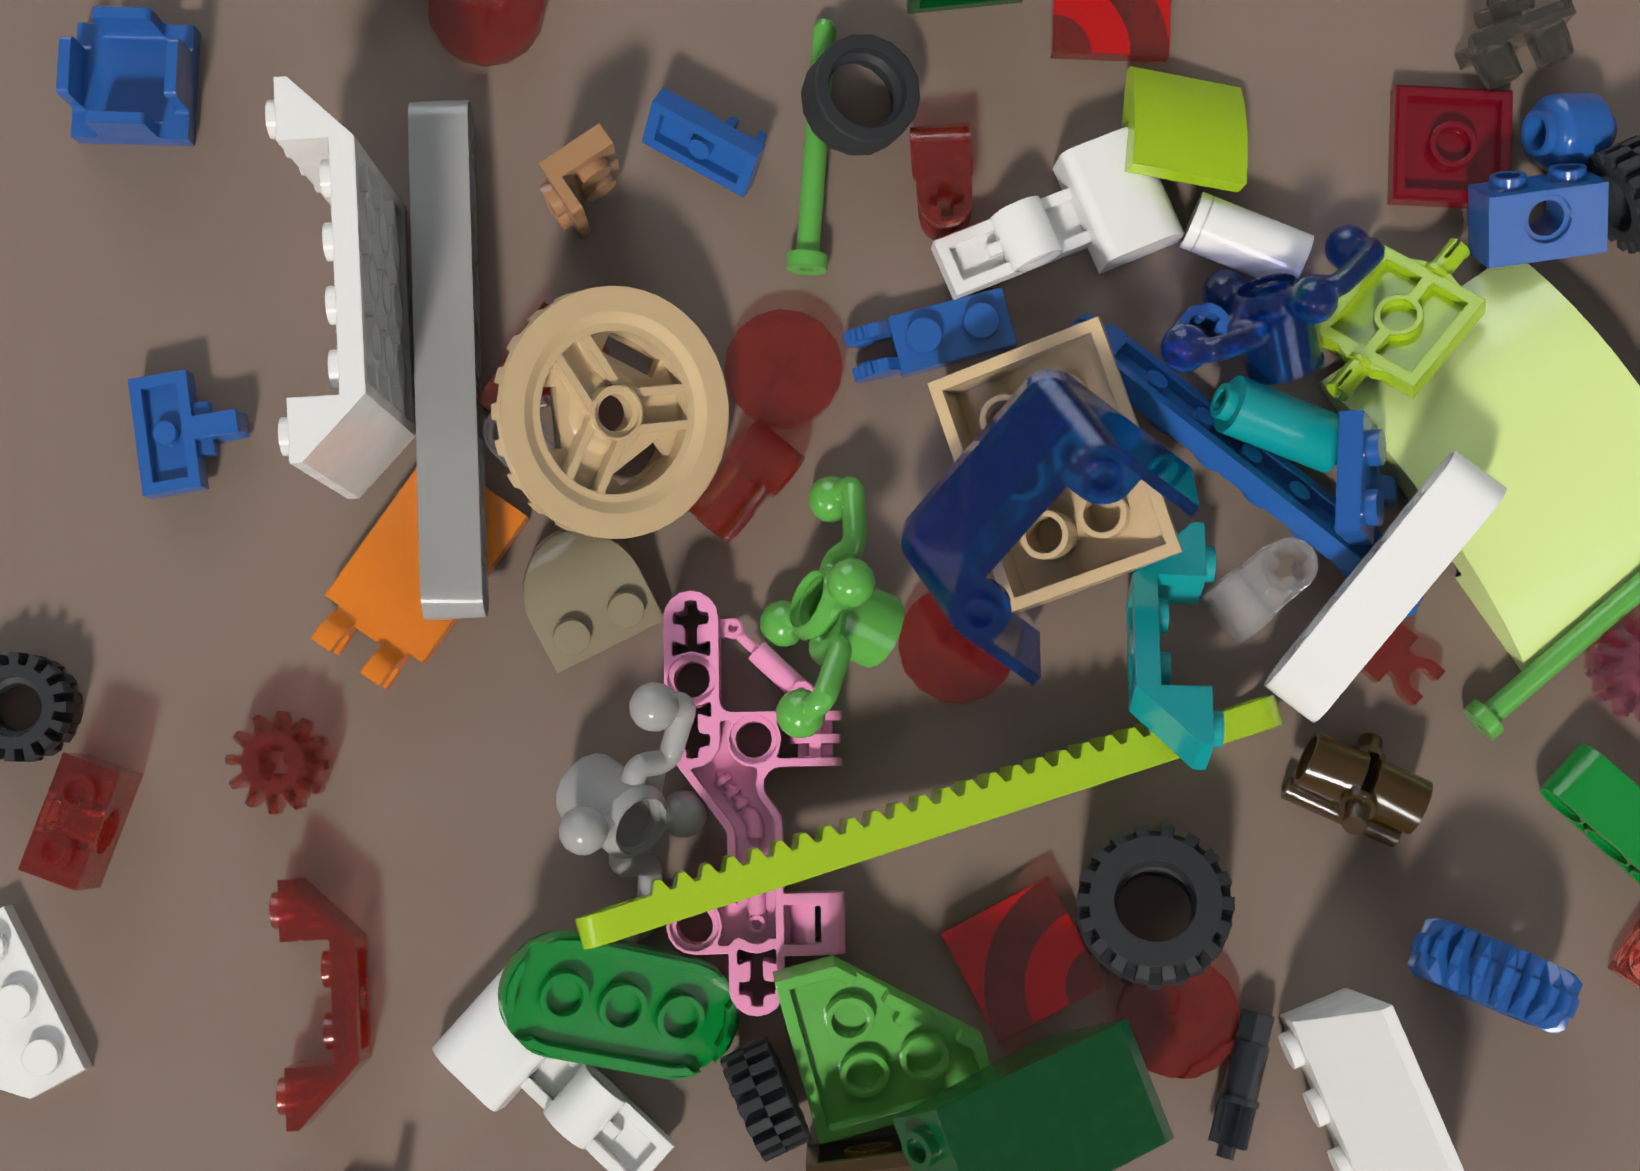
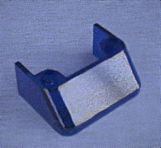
[901,369,1200,686]

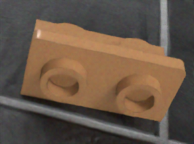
[538,123,621,239]

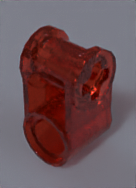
[909,122,973,241]

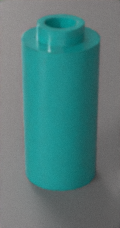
[1210,375,1339,473]

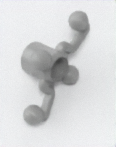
[556,682,707,943]

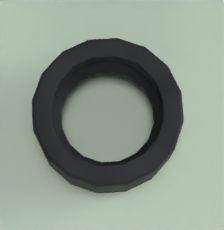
[801,34,920,156]

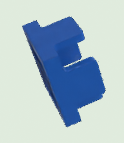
[56,6,201,146]

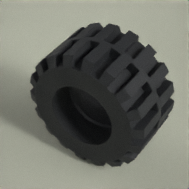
[1077,825,1235,990]

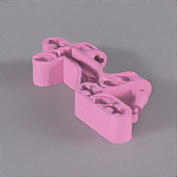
[663,591,846,1017]

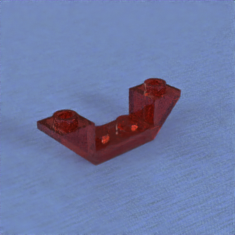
[269,877,372,1132]

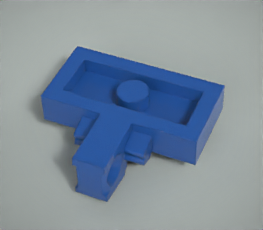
[128,369,250,499]
[1335,410,1398,545]

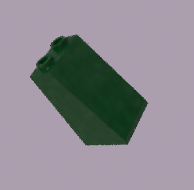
[892,1018,1174,1171]

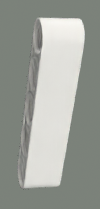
[1263,450,1507,723]

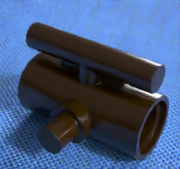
[1281,731,1433,848]

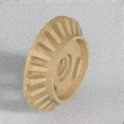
[491,286,729,539]

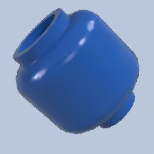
[1521,92,1617,171]

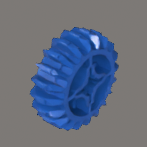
[1407,917,1583,1034]

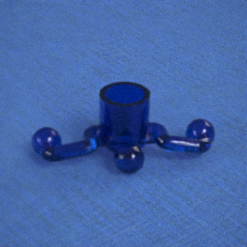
[1160,224,1385,385]

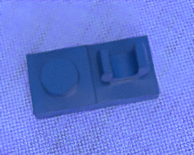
[642,87,767,198]

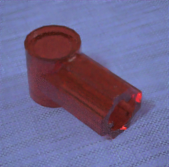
[689,420,806,545]

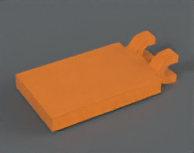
[310,467,530,690]

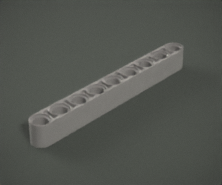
[408,100,489,620]

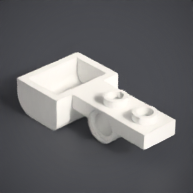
[931,126,1185,300]
[432,967,677,1171]

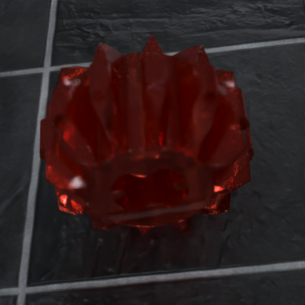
[225,711,333,814]

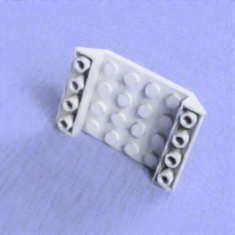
[265,76,416,499]

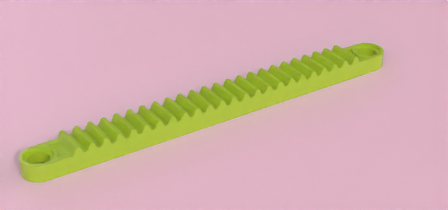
[574,694,1283,950]

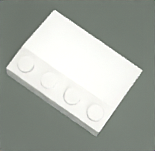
[1278,987,1464,1171]

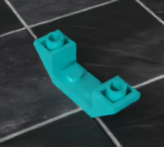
[1126,522,1225,770]

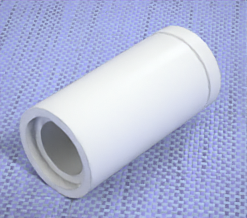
[1180,192,1314,291]

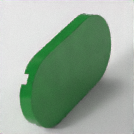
[498,930,739,1080]

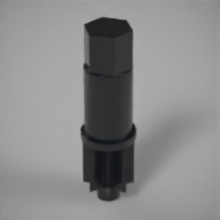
[1208,1008,1275,1160]

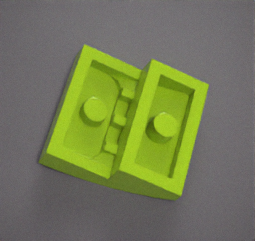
[1122,66,1248,193]

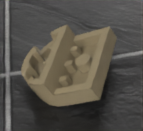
[522,529,664,674]

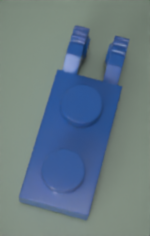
[843,287,1017,383]

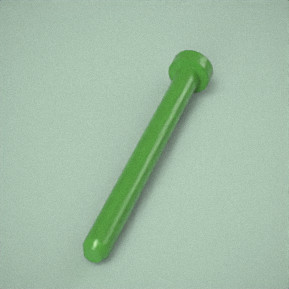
[786,19,836,276]
[1463,571,1640,741]

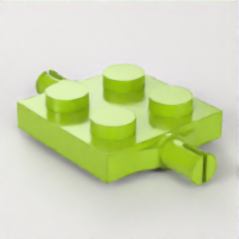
[1312,238,1486,402]

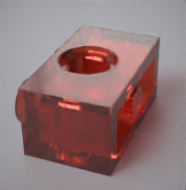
[18,752,144,891]

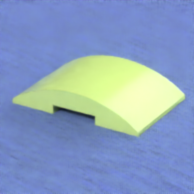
[1318,263,1640,672]

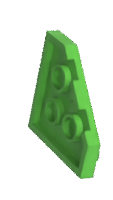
[773,955,990,1145]

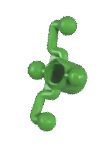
[760,475,904,738]

